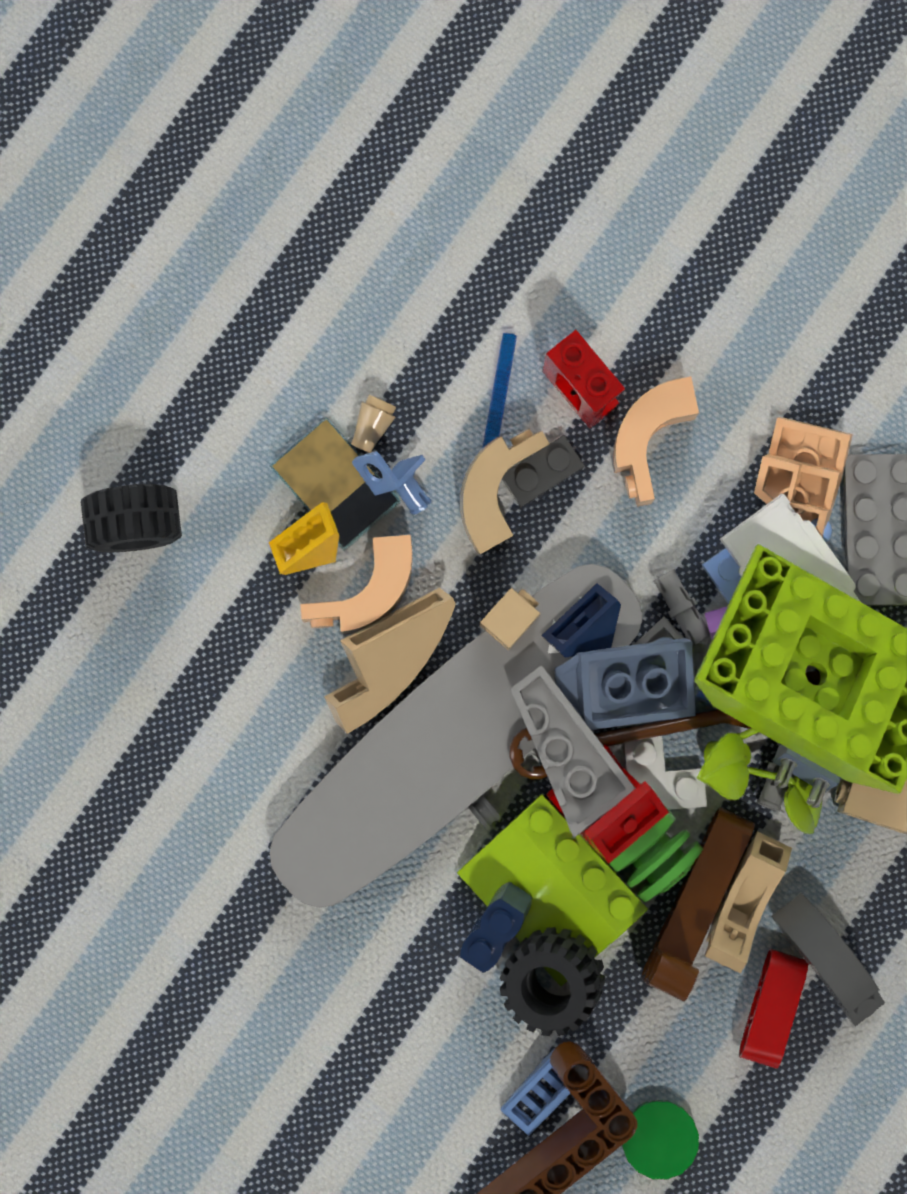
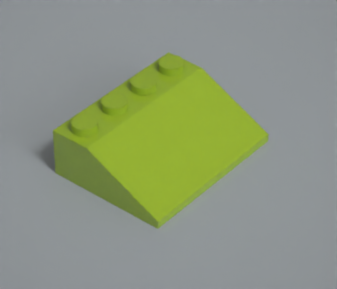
[456,794,648,986]

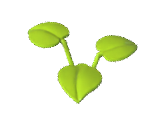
[697,728,822,834]

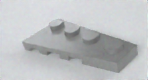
[510,665,635,838]

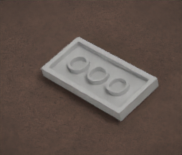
[843,454,907,606]

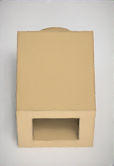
[480,588,541,651]

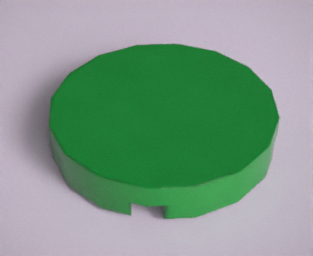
[622,1100,699,1180]

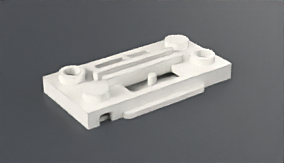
[720,494,861,602]

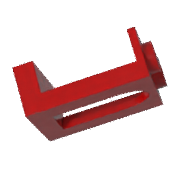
[542,330,625,429]

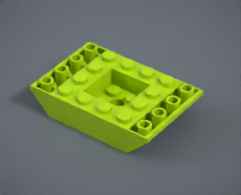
[694,544,907,794]

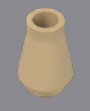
[351,394,396,453]

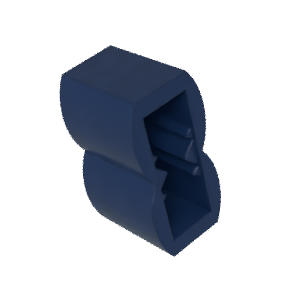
[460,882,532,973]

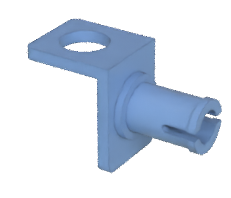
[352,451,432,515]

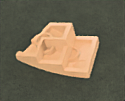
[754,417,853,538]

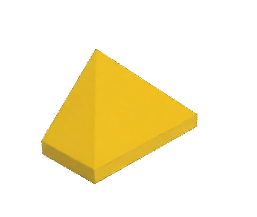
[268,502,339,575]

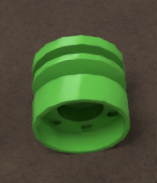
[609,805,704,903]

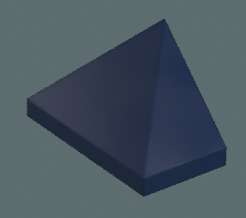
[541,583,621,658]

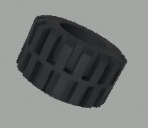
[80,484,182,552]
[500,927,606,1036]

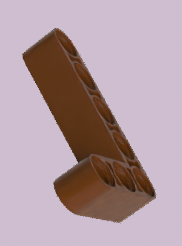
[641,807,755,1002]
[477,1041,637,1194]

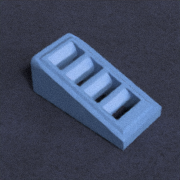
[500,1048,575,1136]

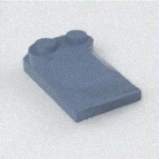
[554,637,696,730]

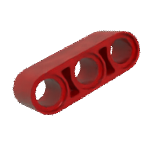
[739,949,809,1069]

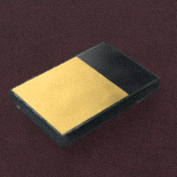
[270,417,401,552]

